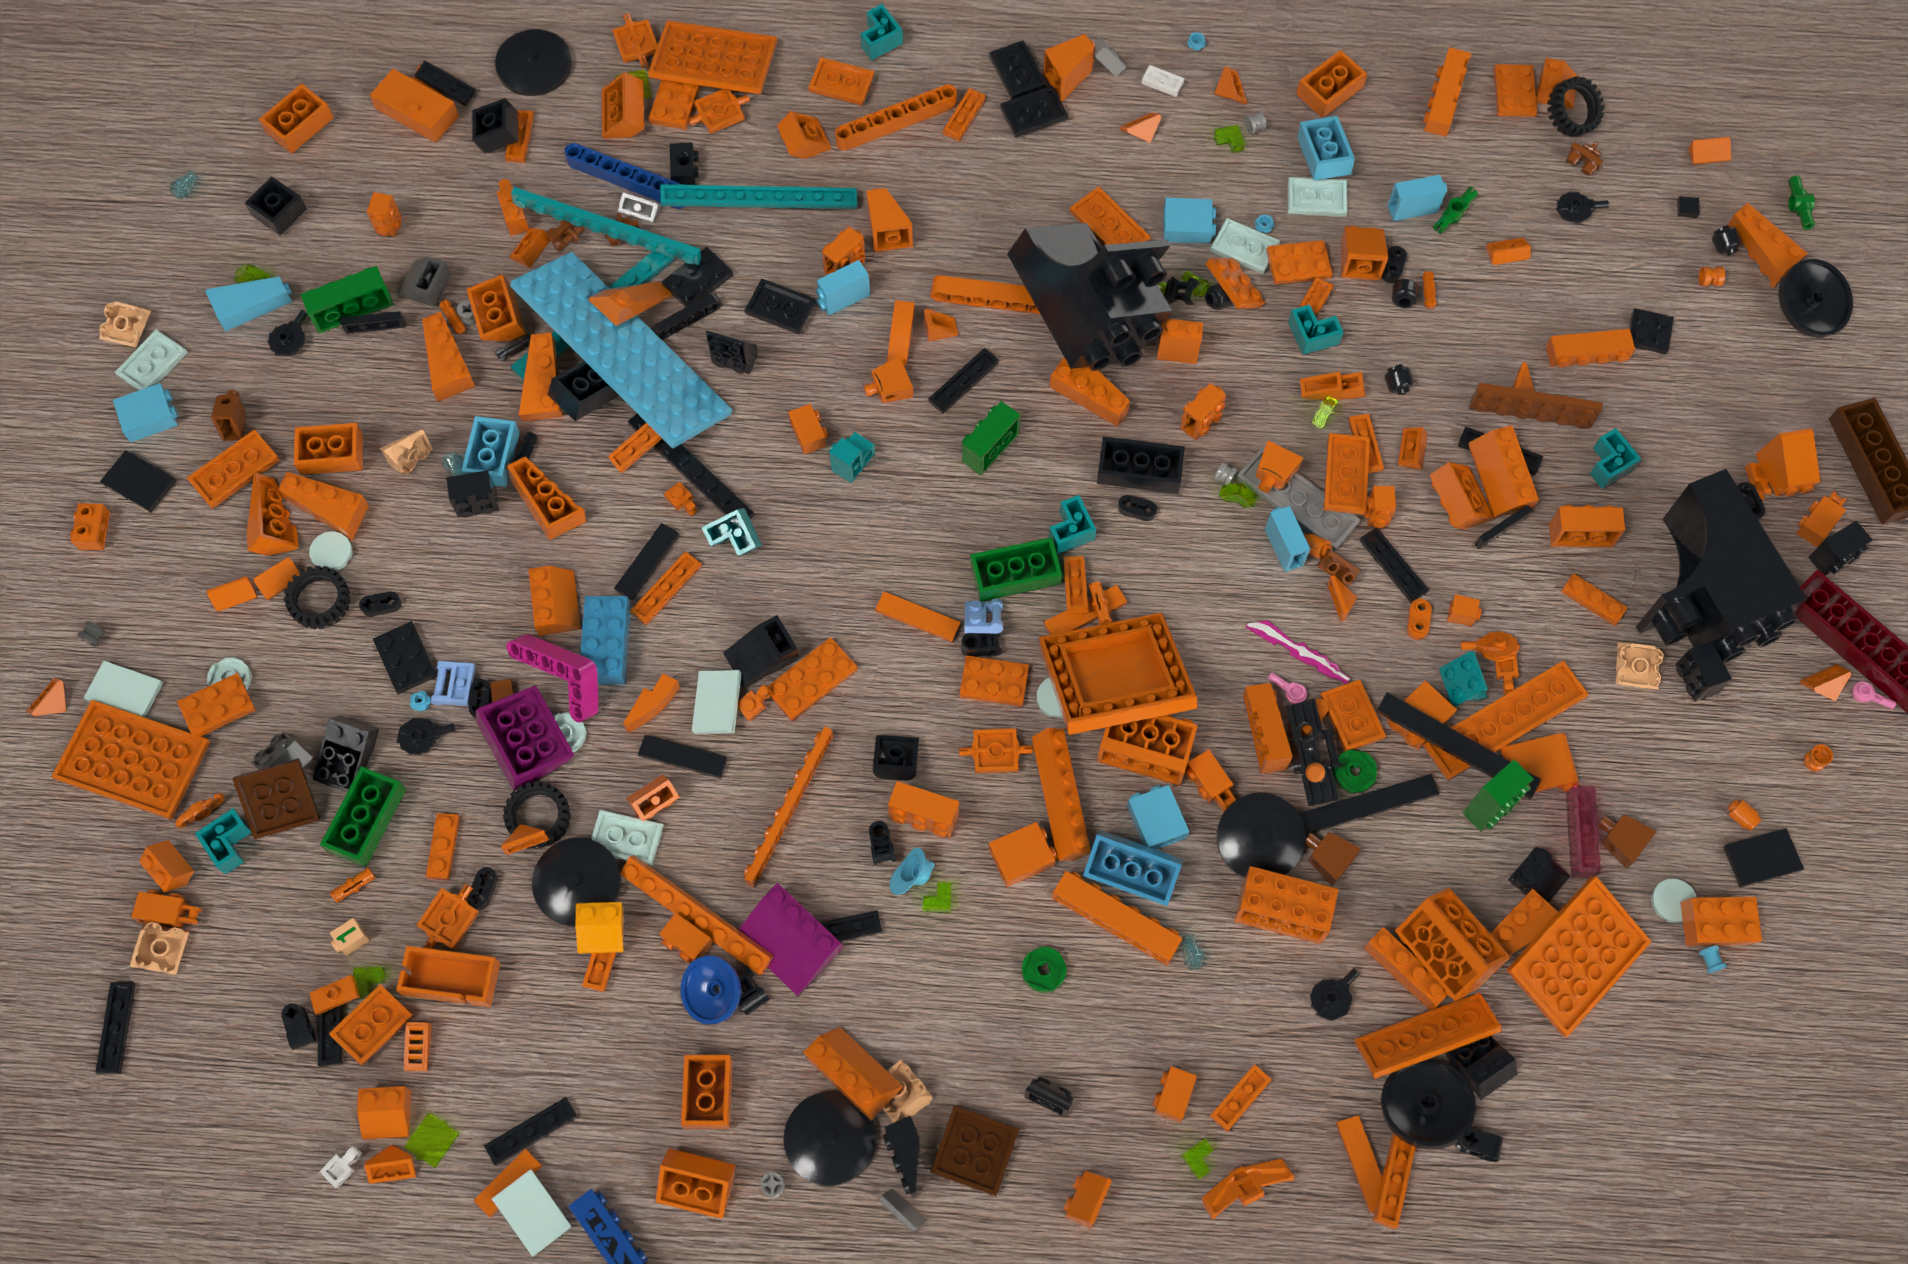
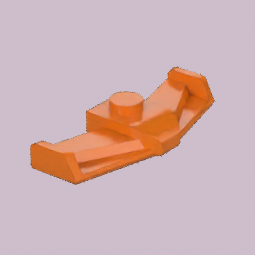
[1201,1158,1294,1220]

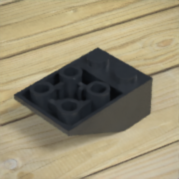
[706,331,758,375]
[723,615,799,688]
[313,715,379,792]
[1444,1036,1518,1100]
[882,1116,920,1199]

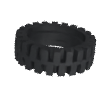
[1547,76,1604,137]
[284,565,351,630]
[503,781,571,848]

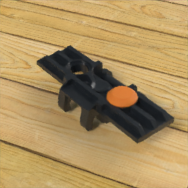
[1286,699,1343,807]

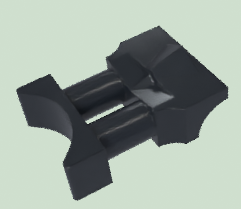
[1163,277,1200,305]
[739,966,770,1015]

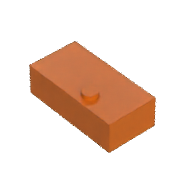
[370,68,459,143]

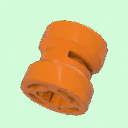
[1698,266,1725,287]
[1803,744,1833,771]

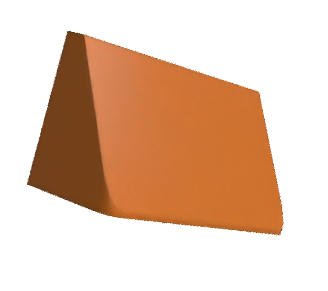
[1688,137,1731,164]
[510,228,550,268]
[1486,237,1531,265]
[1398,427,1427,469]
[253,557,300,600]
[206,576,257,612]

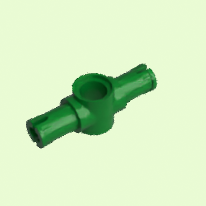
[1788,175,1815,230]
[1433,187,1478,234]

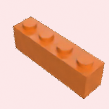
[1546,329,1635,368]
[1363,927,1447,1011]

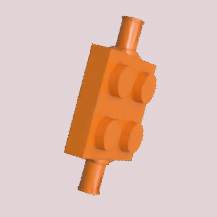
[612,13,658,68]
[688,89,750,134]
[959,728,1033,774]
[416,884,480,950]

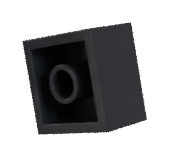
[472,98,518,154]
[245,176,307,236]
[446,470,499,518]
[1808,520,1873,576]
[1675,641,1732,702]

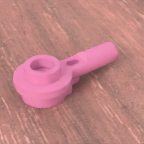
[1268,672,1307,704]
[1852,681,1896,709]

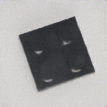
[1629,308,1674,355]

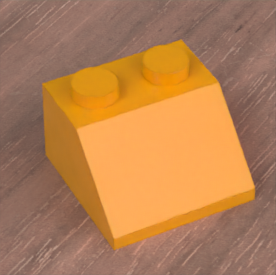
[576,902,624,954]

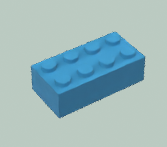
[580,596,631,685]
[1083,830,1184,906]

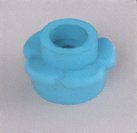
[1187,32,1206,50]
[1255,214,1274,233]
[410,691,431,711]

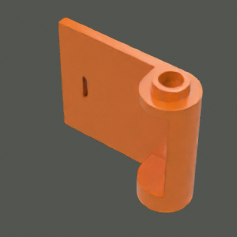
[1501,733,1580,792]

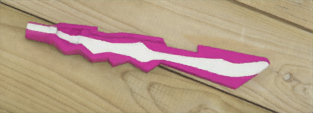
[1246,620,1351,684]

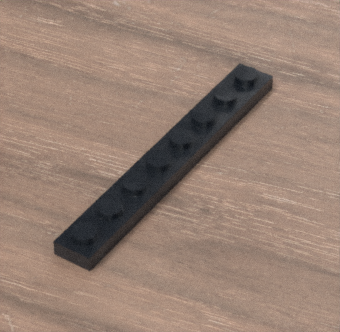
[628,413,754,519]

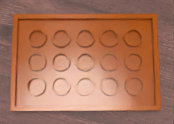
[648,20,777,94]
[51,700,211,820]
[1506,876,1652,1037]

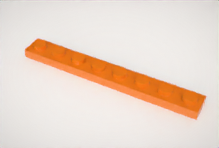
[743,726,833,888]
[621,855,774,976]

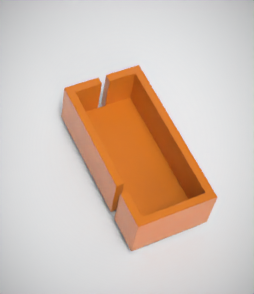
[396,946,501,1008]

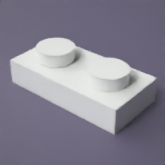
[1141,65,1184,97]

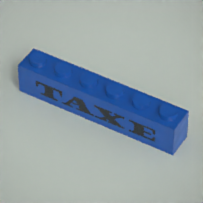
[568,1188,648,1264]

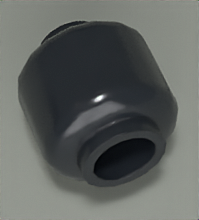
[1712,225,1742,256]
[1392,279,1418,308]
[1205,283,1233,310]
[1384,364,1414,396]

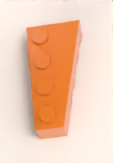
[1423,47,1471,137]
[1728,203,1808,288]
[422,311,475,402]
[519,332,563,422]
[1049,358,1130,427]
[507,457,586,540]
[278,472,369,541]
[1243,683,1293,774]
[1490,889,1558,956]

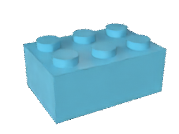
[1297,116,1355,181]
[461,416,520,487]

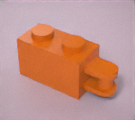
[497,179,529,236]
[1796,491,1847,547]
[1185,750,1236,812]
[131,890,202,929]

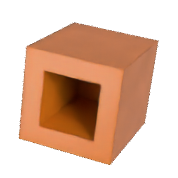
[1447,594,1482,627]

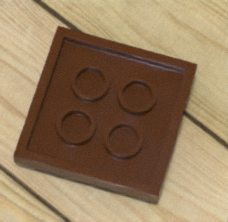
[232,758,320,839]
[930,1106,1019,1197]

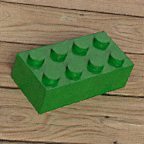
[300,266,394,334]
[970,537,1062,602]
[1462,759,1533,832]
[320,766,406,868]

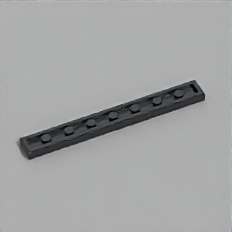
[1376,692,1541,799]
[1299,774,1439,835]

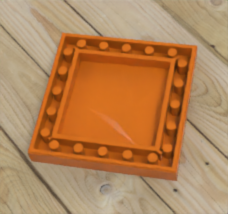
[1039,612,1197,735]

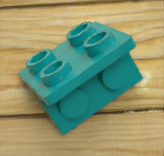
[1439,651,1488,707]

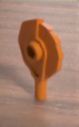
[1461,631,1520,662]

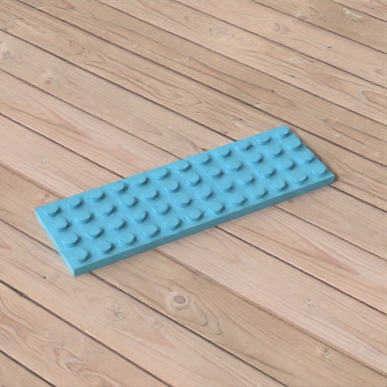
[510,252,733,449]

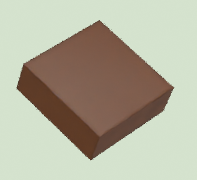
[490,678,514,702]

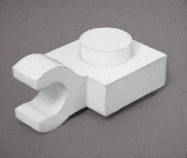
[320,1146,363,1188]

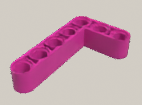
[506,634,599,723]

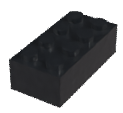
[547,361,619,421]
[1097,436,1185,494]

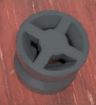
[77,621,106,646]

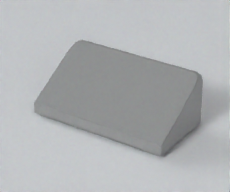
[1095,37,1126,76]
[618,192,662,223]
[880,1189,925,1233]

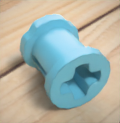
[1699,945,1727,974]

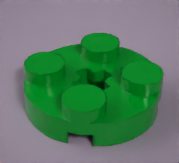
[1332,750,1377,794]
[1021,947,1067,993]

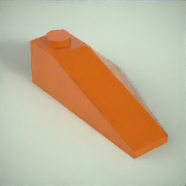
[589,281,672,326]
[247,473,298,556]

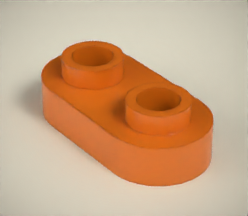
[1407,599,1432,640]

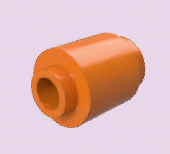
[1304,534,1332,560]
[1727,799,1762,831]

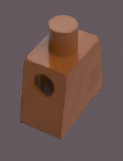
[211,390,246,441]
[1597,815,1656,869]
[1305,832,1361,886]

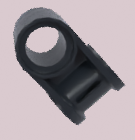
[961,633,1002,657]
[869,821,896,866]
[281,1003,316,1050]
[1455,1129,1503,1162]

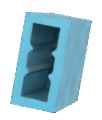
[1387,175,1447,221]
[1163,198,1216,244]
[816,260,870,316]
[113,383,178,442]
[1265,506,1310,572]
[1127,785,1189,850]

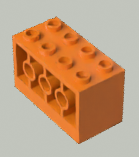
[1097,714,1198,786]
[1234,866,1339,945]
[1395,887,1511,1001]

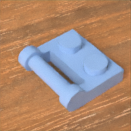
[965,598,1003,634]
[430,661,476,706]

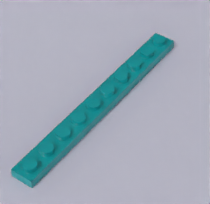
[661,184,857,209]
[511,187,701,265]
[510,251,674,381]

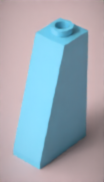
[205,277,292,331]

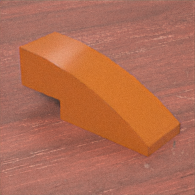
[887,300,915,367]
[1300,372,1366,400]
[623,673,680,733]

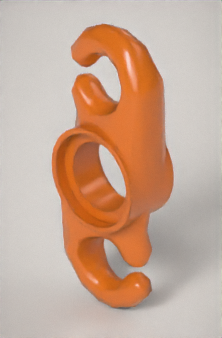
[175,793,225,828]

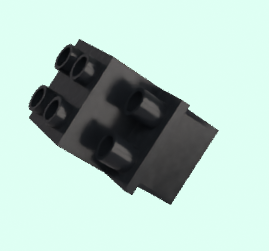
[1007,223,1172,371]
[1636,469,1807,663]

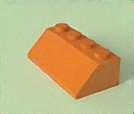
[1468,425,1539,518]
[803,1027,903,1120]

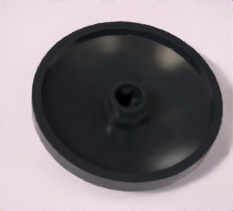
[495,29,572,96]
[1779,259,1853,338]
[1216,793,1306,878]
[532,837,622,927]
[1381,1059,1476,1150]
[784,1091,876,1187]

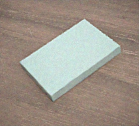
[1288,177,1347,217]
[1210,218,1280,274]
[115,329,188,391]
[84,661,163,718]
[692,670,742,734]
[591,810,664,867]
[492,1169,572,1257]

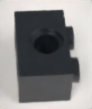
[670,142,699,185]

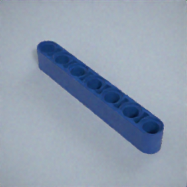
[564,143,685,209]

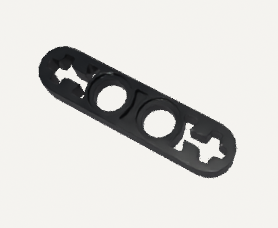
[651,293,722,340]

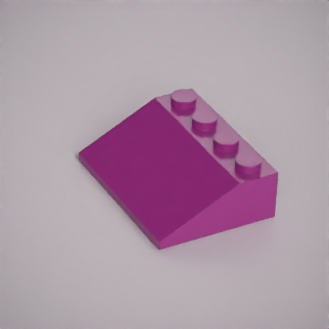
[475,685,575,791]
[739,882,844,996]

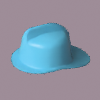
[890,848,935,895]

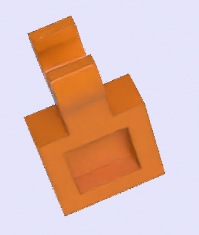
[1745,463,1771,500]
[664,481,698,517]
[1494,656,1519,694]
[738,685,774,721]

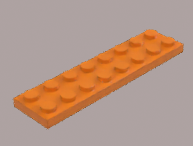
[1423,660,1589,781]

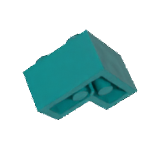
[860,3,903,60]
[1288,304,1344,355]
[1590,428,1642,489]
[829,432,875,483]
[1049,495,1096,554]
[701,508,763,556]
[194,808,252,875]

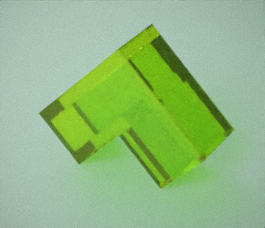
[1214,125,1245,153]
[233,263,270,283]
[1311,396,1338,429]
[1219,483,1257,508]
[923,882,951,913]
[353,967,385,998]
[1181,1138,1214,1181]

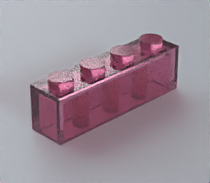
[1566,786,1601,879]

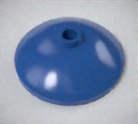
[680,955,741,1025]

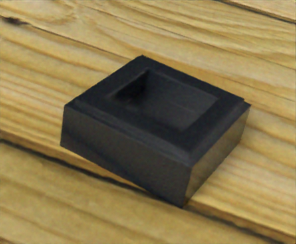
[1677,196,1699,218]

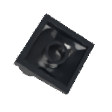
[873,735,919,781]
[1508,847,1570,903]
[1024,1077,1074,1118]

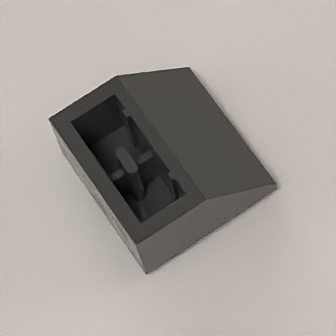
[397,256,451,307]
[251,732,312,770]

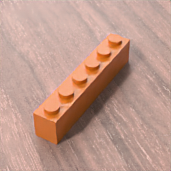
[1031,728,1091,861]
[1052,871,1183,966]

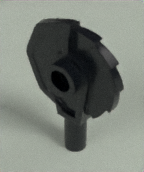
[1556,191,1609,223]
[267,310,308,357]
[397,718,456,756]
[1310,968,1360,1021]

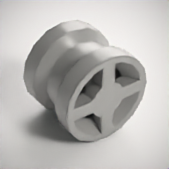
[1244,111,1267,135]
[457,300,476,325]
[1214,462,1238,487]
[760,1172,785,1198]

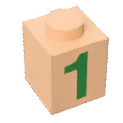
[330,918,370,956]

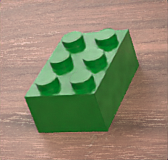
[961,401,1020,475]

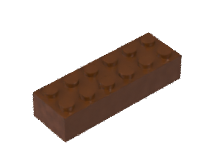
[1829,397,1908,525]

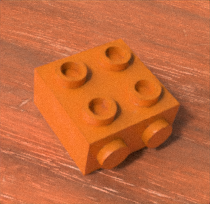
[822,226,865,275]
[1180,383,1226,441]

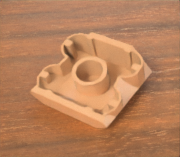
[99,302,151,347]
[380,430,433,474]
[1615,642,1664,690]
[130,922,189,975]
[883,1060,932,1123]

